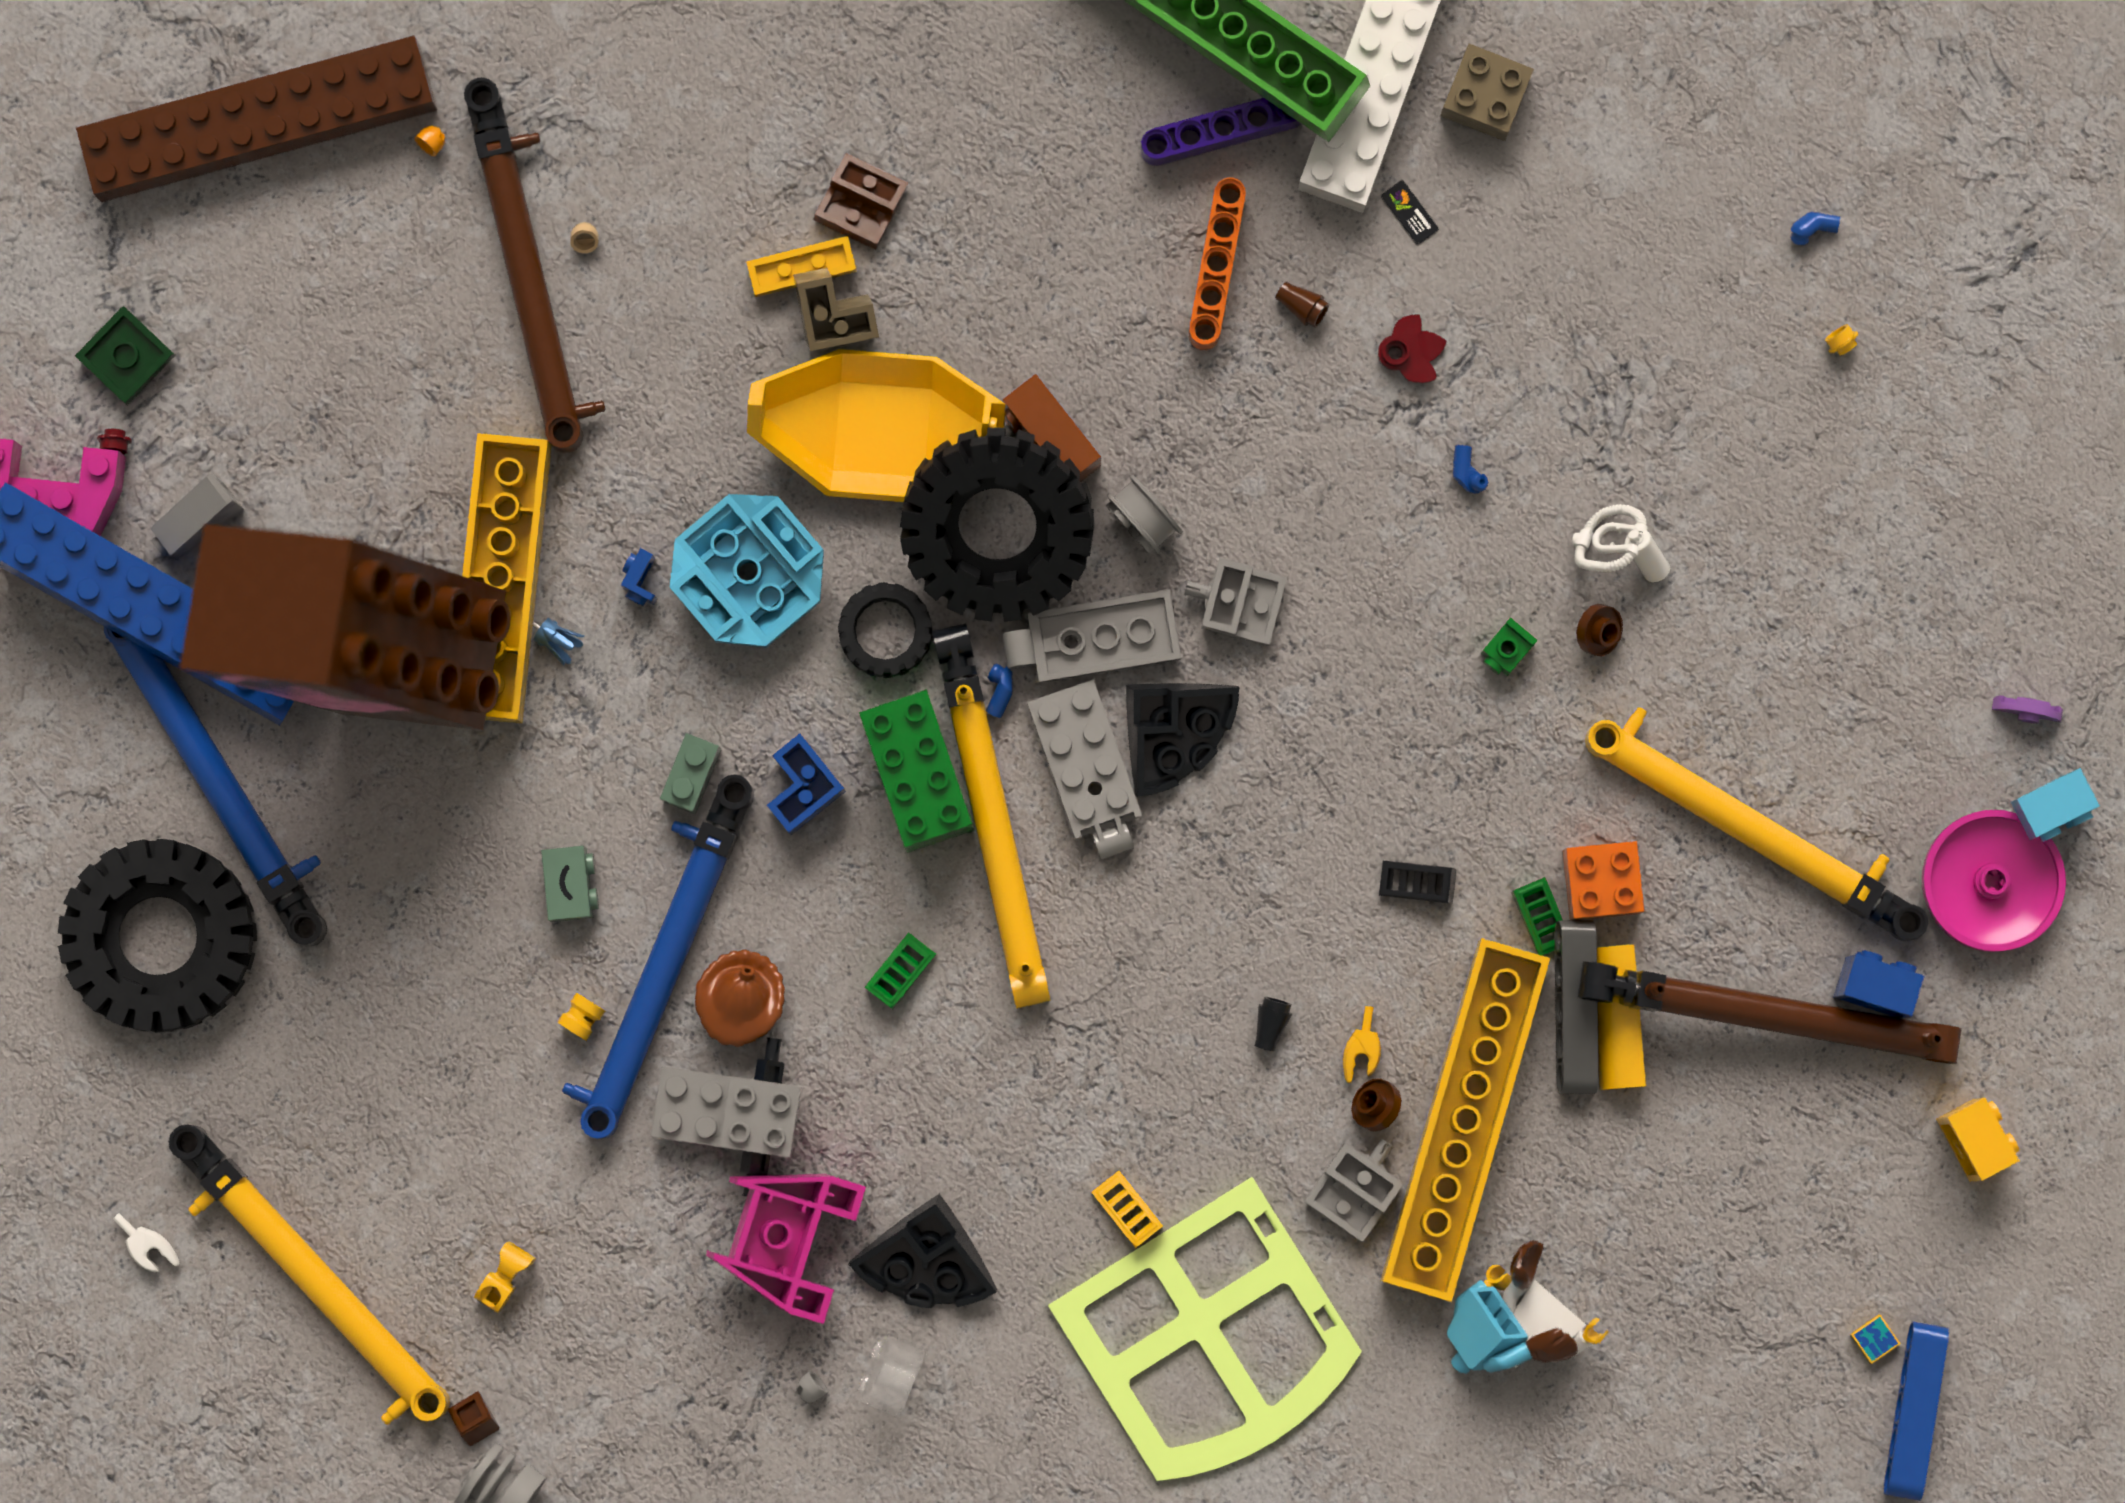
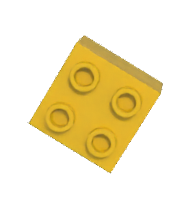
[1936,1097,2020,1182]

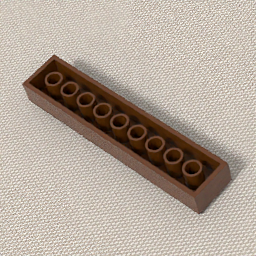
[76,35,438,203]

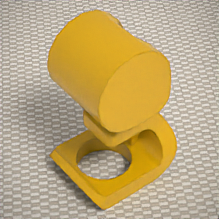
[474,1241,536,1313]

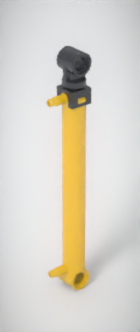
[932,623,1051,1009]
[1585,707,1928,941]
[168,1124,450,1425]

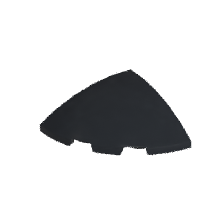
[1126,683,1240,797]
[849,1194,997,1308]

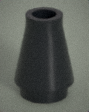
[1254,997,1292,1051]

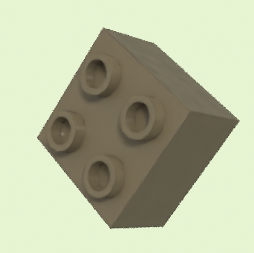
[1440,43,1534,141]

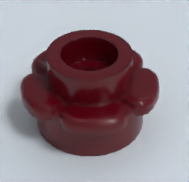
[97,428,132,455]

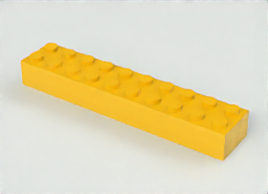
[1380,938,1550,1302]

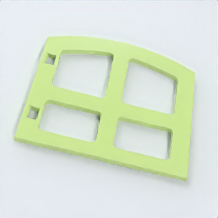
[1048,1177,1362,1481]

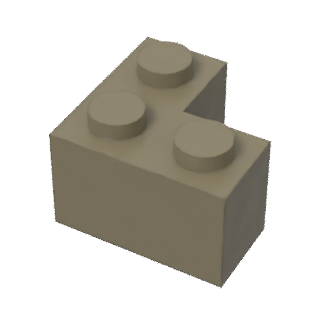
[793,268,879,351]

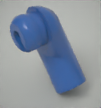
[1790,212,1840,246]

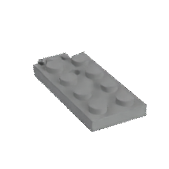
[1002,589,1181,684]
[1027,679,1142,860]

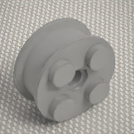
[1105,474,1183,554]

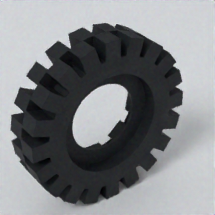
[900,428,1094,622]
[57,839,257,1033]

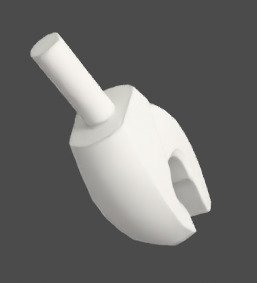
[113,1213,180,1273]

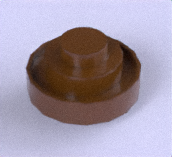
[1576,604,1623,657]
[1351,1078,1402,1132]

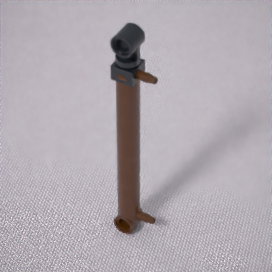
[464,78,606,453]
[1578,962,1962,1064]

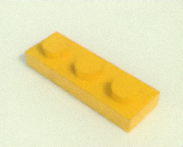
[746,236,857,297]

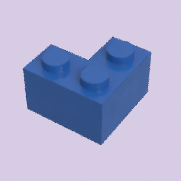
[767,733,846,835]

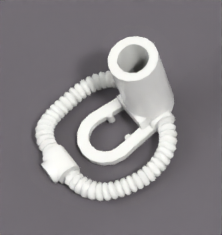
[1572,504,1670,582]

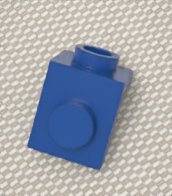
[621,548,657,607]

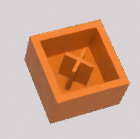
[1562,841,1645,920]

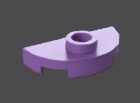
[1992,695,2063,724]

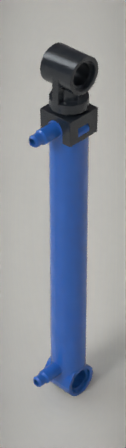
[104,626,327,947]
[562,774,754,1139]

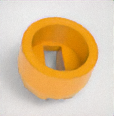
[414,125,445,157]

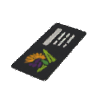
[1381,180,1439,244]

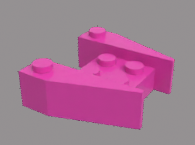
[0,438,126,536]
[706,1174,866,1324]

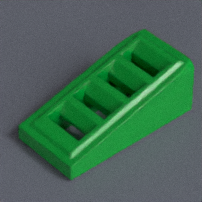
[1511,877,1563,956]
[865,932,936,1010]

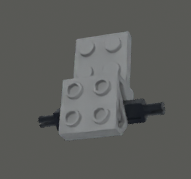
[651,1037,802,1196]

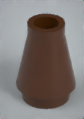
[1275,281,1330,327]

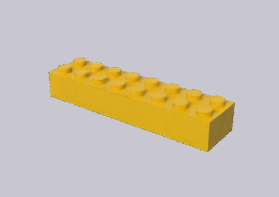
[462,433,552,724]

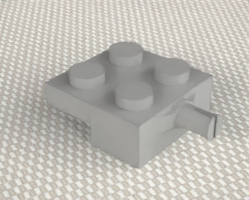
[1184,558,1287,646]
[1304,1139,1404,1242]

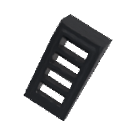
[1379,860,1456,904]

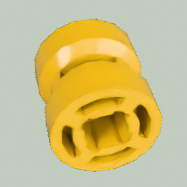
[557,992,606,1041]

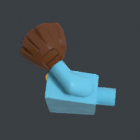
[1447,1265,1578,1374]

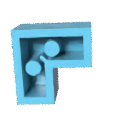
[2011,768,2100,842]

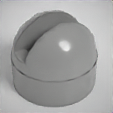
[796,1371,828,1402]

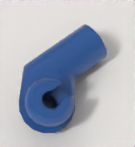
[1453,445,1488,494]
[986,664,1013,718]

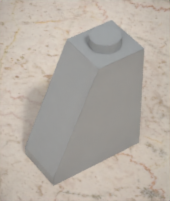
[150,472,244,560]

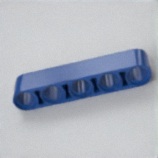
[1884,1321,1949,1501]

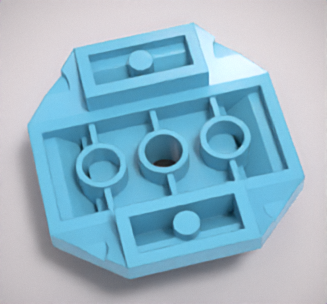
[669,494,824,648]

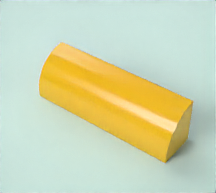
[1597,944,1646,1090]

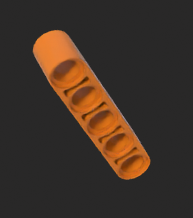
[1189,177,1246,350]

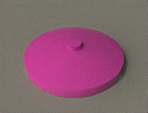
[1922,810,2066,952]

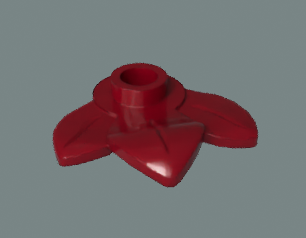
[1378,314,1447,383]

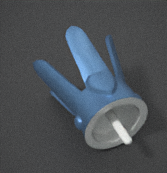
[532,618,585,666]

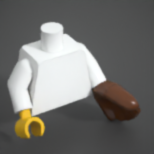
[1503,1240,1609,1368]

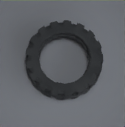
[838,582,933,678]

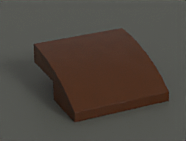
[813,153,908,250]

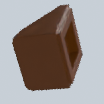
[448,1391,500,1446]

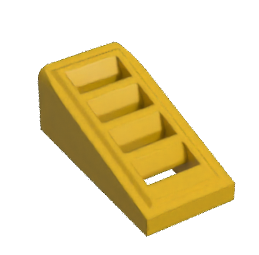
[1091,1170,1163,1248]

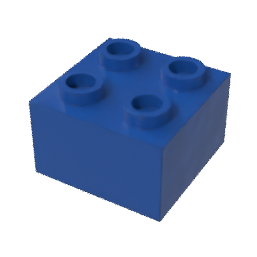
[1833,950,1924,1019]

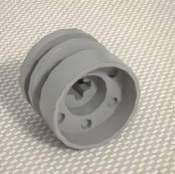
[454,1443,547,1503]

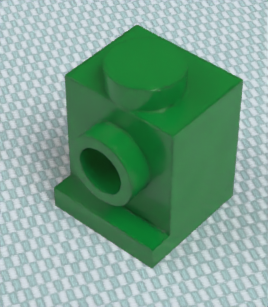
[1481,617,1537,676]

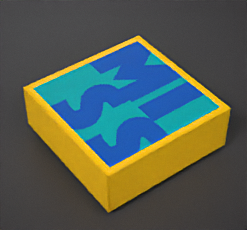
[1849,1314,1901,1364]

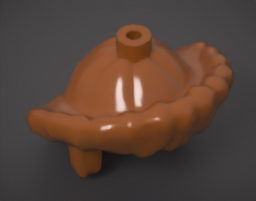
[695,949,785,1047]

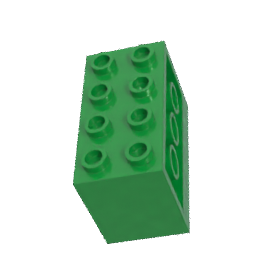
[859,690,974,853]

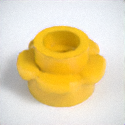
[1825,324,1858,356]

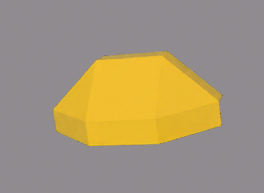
[747,349,1006,502]

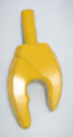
[1343,1006,1381,1083]

